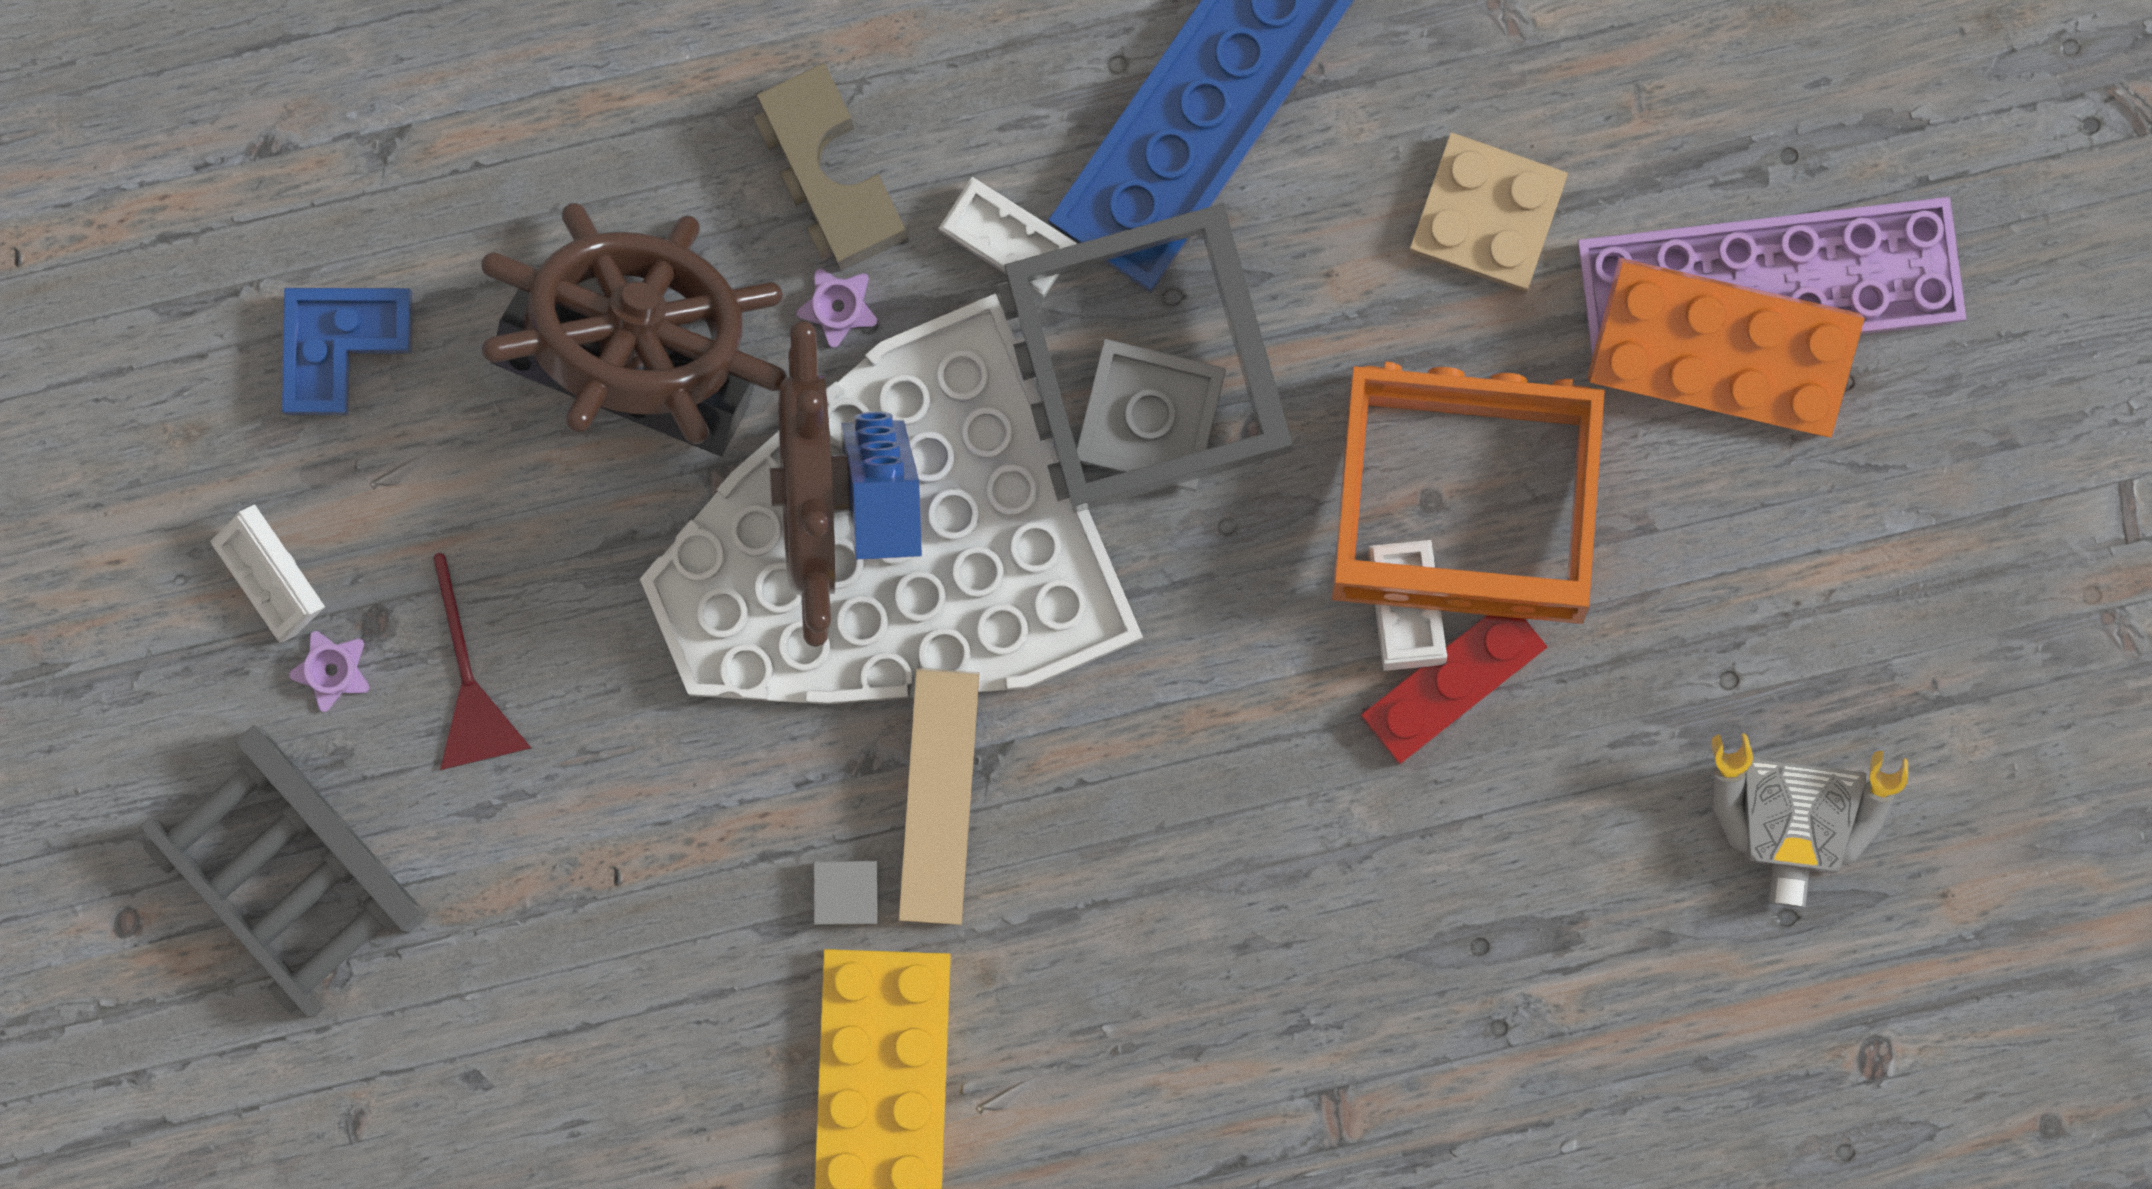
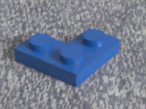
[282,288,413,415]

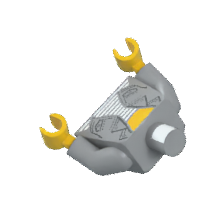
[1711,733,1908,907]

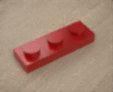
[1360,615,1548,765]

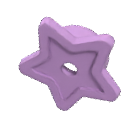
[797,268,877,348]
[289,631,369,712]

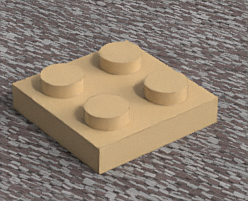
[1409,132,1568,293]

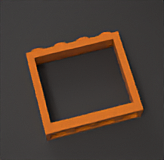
[1331,361,1605,624]

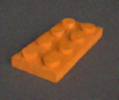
[1587,257,1865,438]

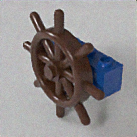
[770,321,922,647]

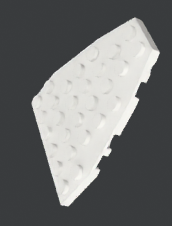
[640,293,1143,705]

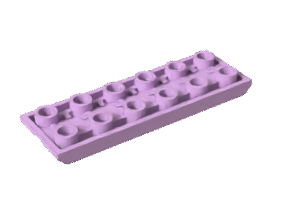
[1577,197,1966,356]

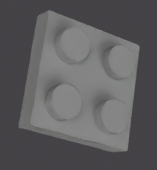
[1077,339,1226,492]

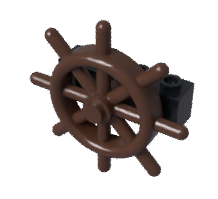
[481,203,787,457]

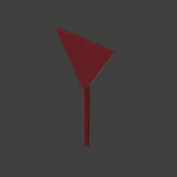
[434,553,532,770]

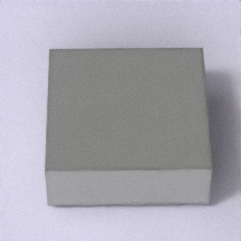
[814,861,878,925]

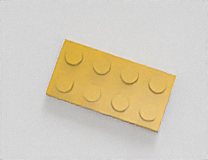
[815,949,951,1189]

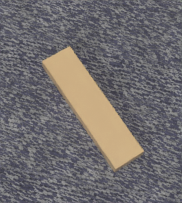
[899,668,980,925]

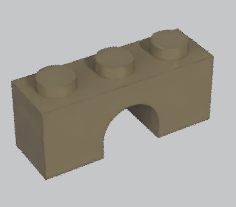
[753,62,908,271]

